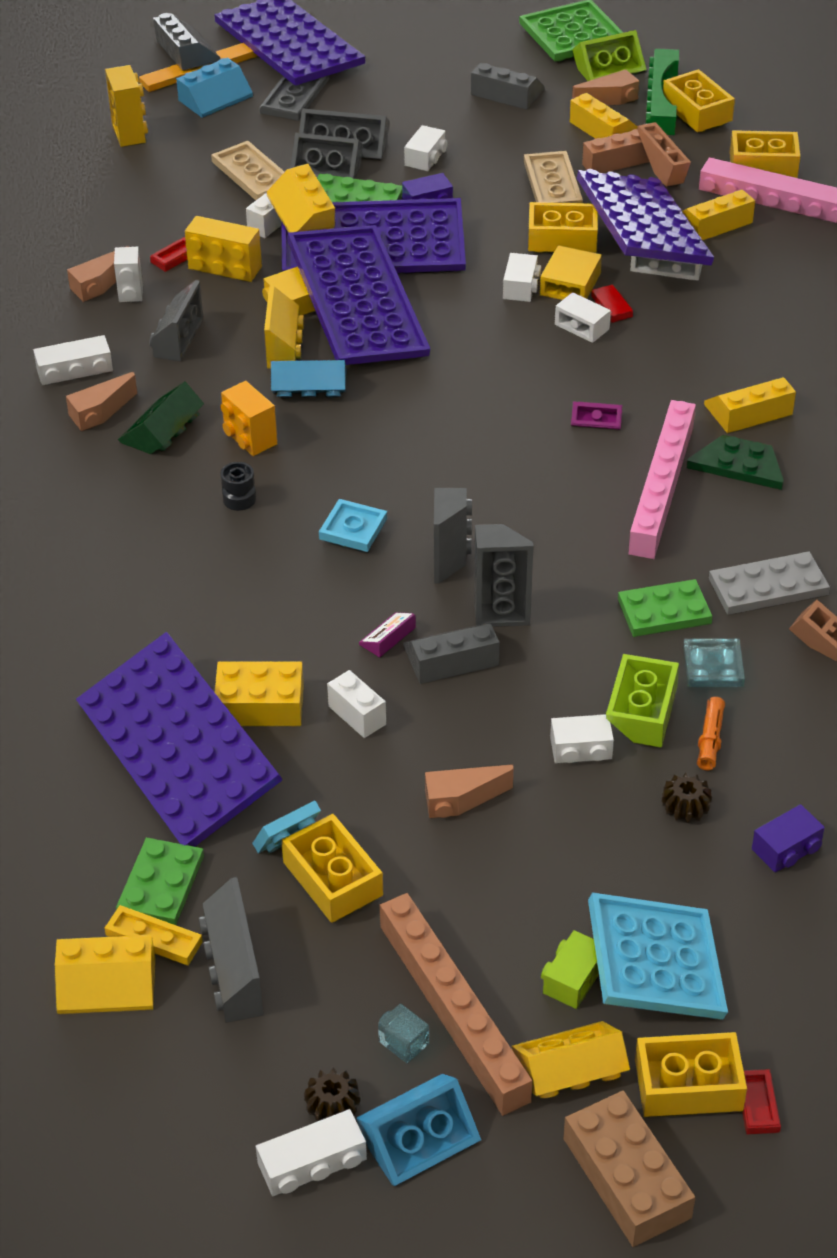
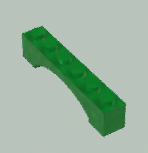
[646,49,679,135]

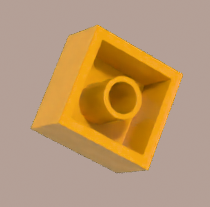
[221,381,277,456]

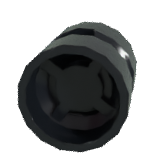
[220,462,256,511]

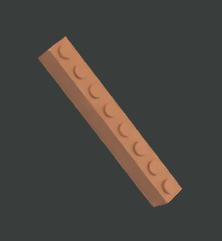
[380,893,532,1116]

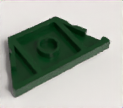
[686,435,784,490]

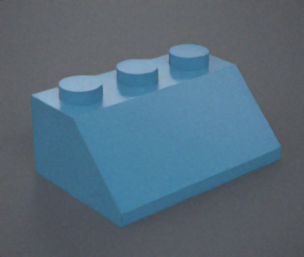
[176,57,253,118]
[271,360,346,397]
[356,1074,481,1186]

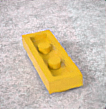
[105,905,203,966]

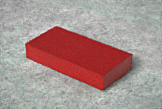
[150,237,188,272]
[591,284,633,323]
[742,1069,781,1135]

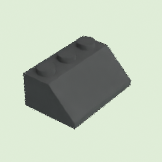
[471,63,545,110]
[290,133,363,179]
[150,280,204,362]
[434,488,472,583]
[403,623,500,684]

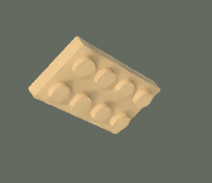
[211,141,284,200]
[524,151,583,203]

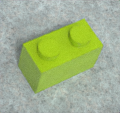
[541,930,599,1009]

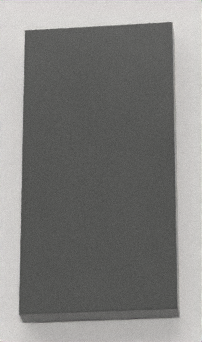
[260,75,330,121]

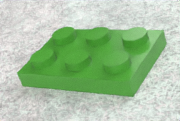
[618,579,712,637]
[116,837,204,925]

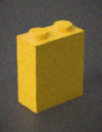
[540,245,602,300]
[262,266,316,315]

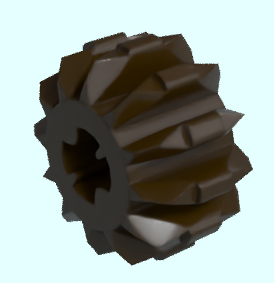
[661,772,712,823]
[304,1067,361,1122]

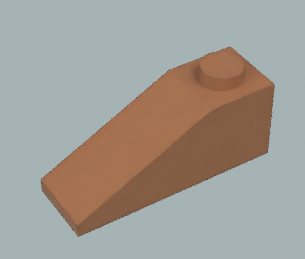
[572,69,639,105]
[637,122,691,187]
[67,246,128,302]
[66,372,137,431]
[789,600,837,661]
[425,765,514,818]

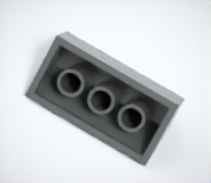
[153,13,220,70]
[299,108,390,160]
[474,524,533,627]
[198,877,263,1023]

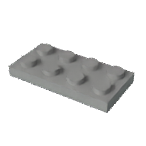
[709,551,830,615]

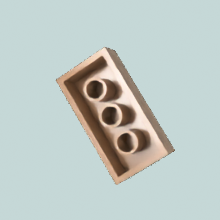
[563,1090,695,1247]

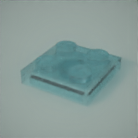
[683,639,745,687]

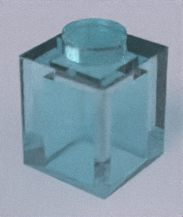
[378,1003,429,1064]

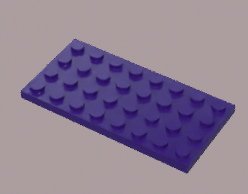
[215,0,366,86]
[576,169,714,266]
[281,198,466,273]
[287,225,431,365]
[76,632,283,847]

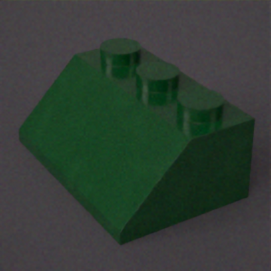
[118,381,204,454]

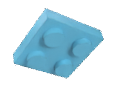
[319,499,387,552]
[252,800,321,854]

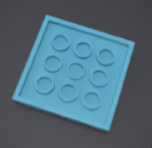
[588,892,728,1020]

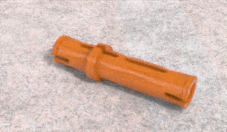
[697,697,725,771]

